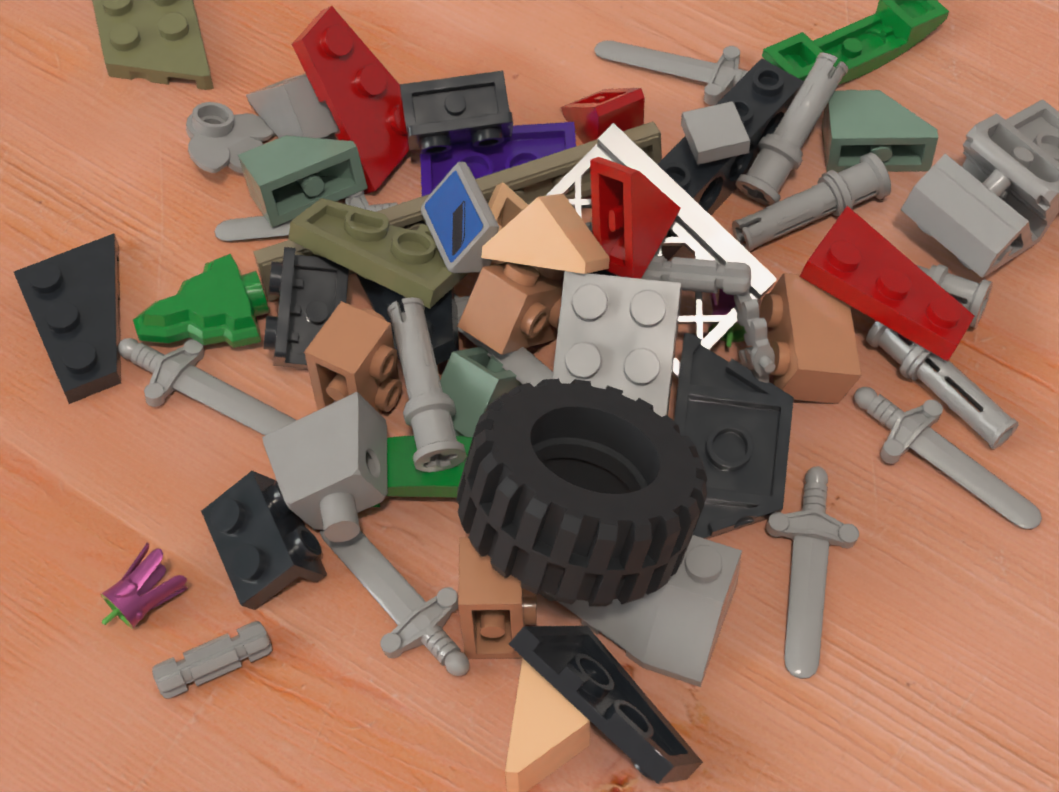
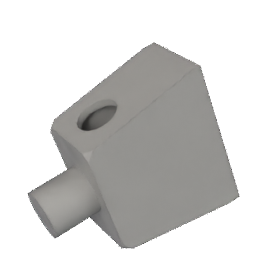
[262,392,388,542]

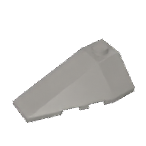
[539,535,742,687]

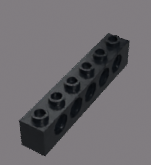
[589,58,804,276]

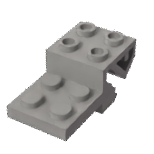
[901,99,1059,278]

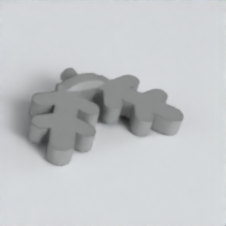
[734,293,776,383]

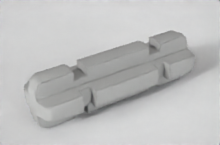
[641,255,752,296]
[152,621,272,698]

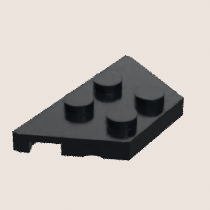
[673,333,794,539]

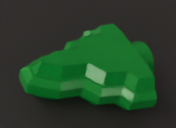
[133,253,269,348]

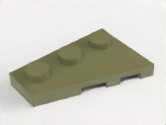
[288,198,468,309]

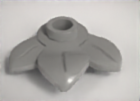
[186,102,276,173]

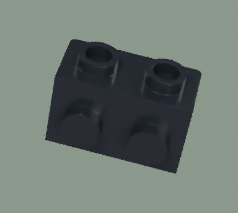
[400,70,513,155]
[263,247,349,369]
[201,471,327,610]

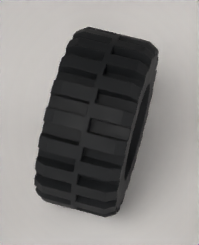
[456,378,708,607]

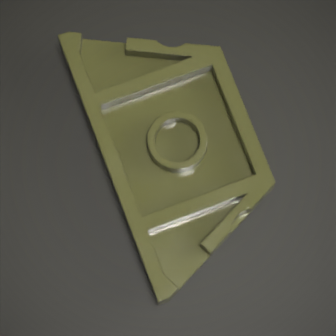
[92,0,214,90]

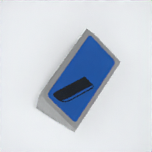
[421,162,499,273]

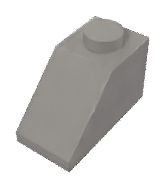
[246,73,340,140]

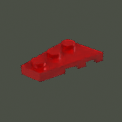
[291,6,409,194]
[799,206,975,361]

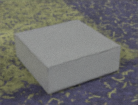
[681,101,750,165]

